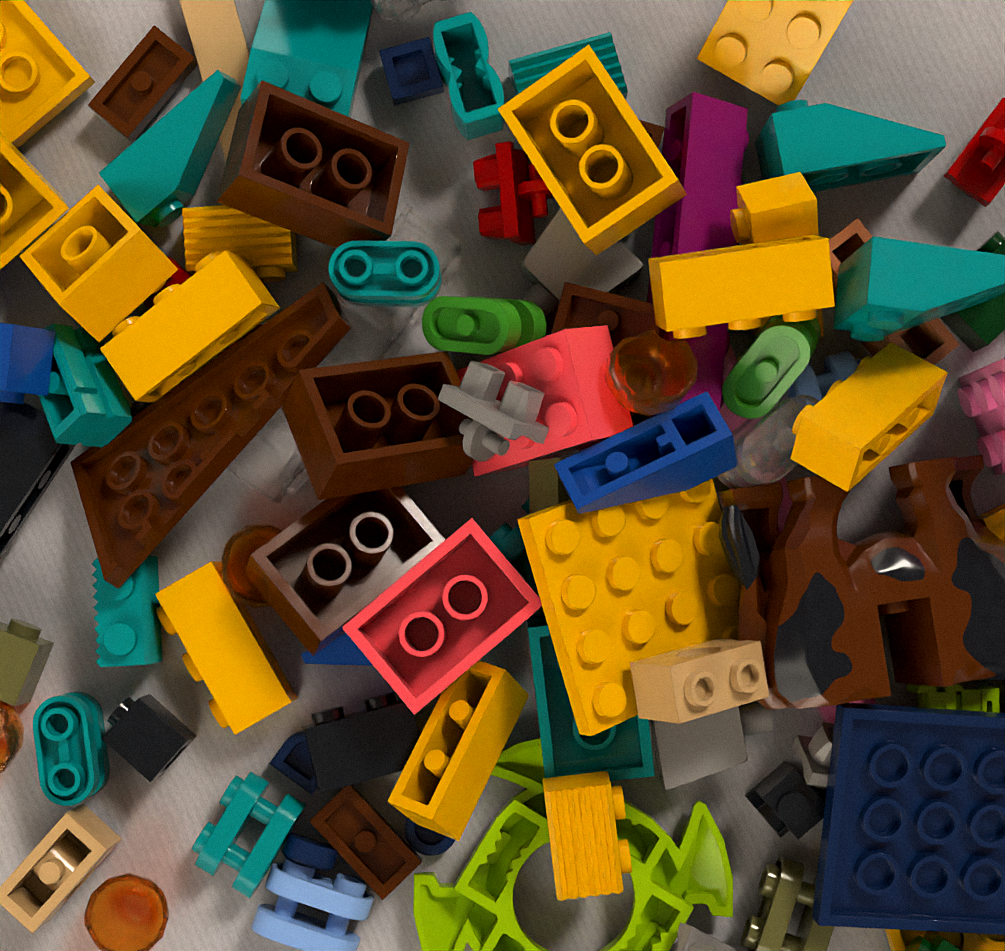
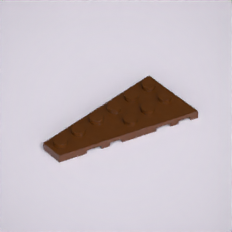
[70,282,351,589]

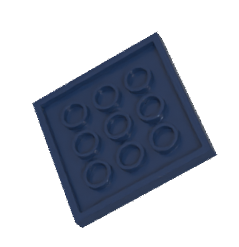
[812,703,1005,935]

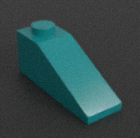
[99,70,241,228]

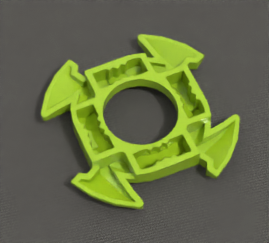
[413,737,733,951]

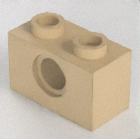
[630,638,769,724]
[0,804,122,934]

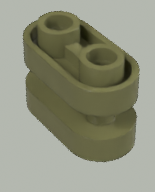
[741,856,835,951]

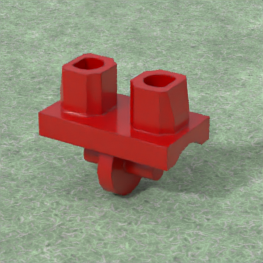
[943,97,1005,207]
[473,141,554,246]

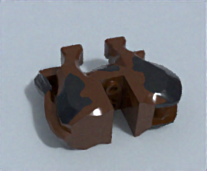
[717,454,1005,710]

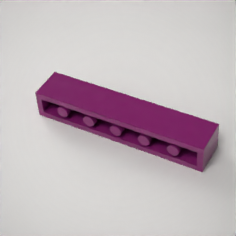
[635,92,749,417]

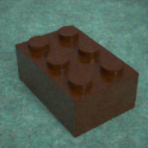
[216,80,410,248]
[282,351,474,500]
[245,486,445,656]

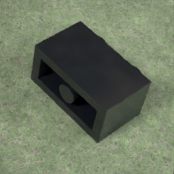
[302,692,420,793]

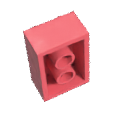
[456,325,633,477]
[342,518,542,715]

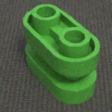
[422,296,546,355]
[722,315,821,419]

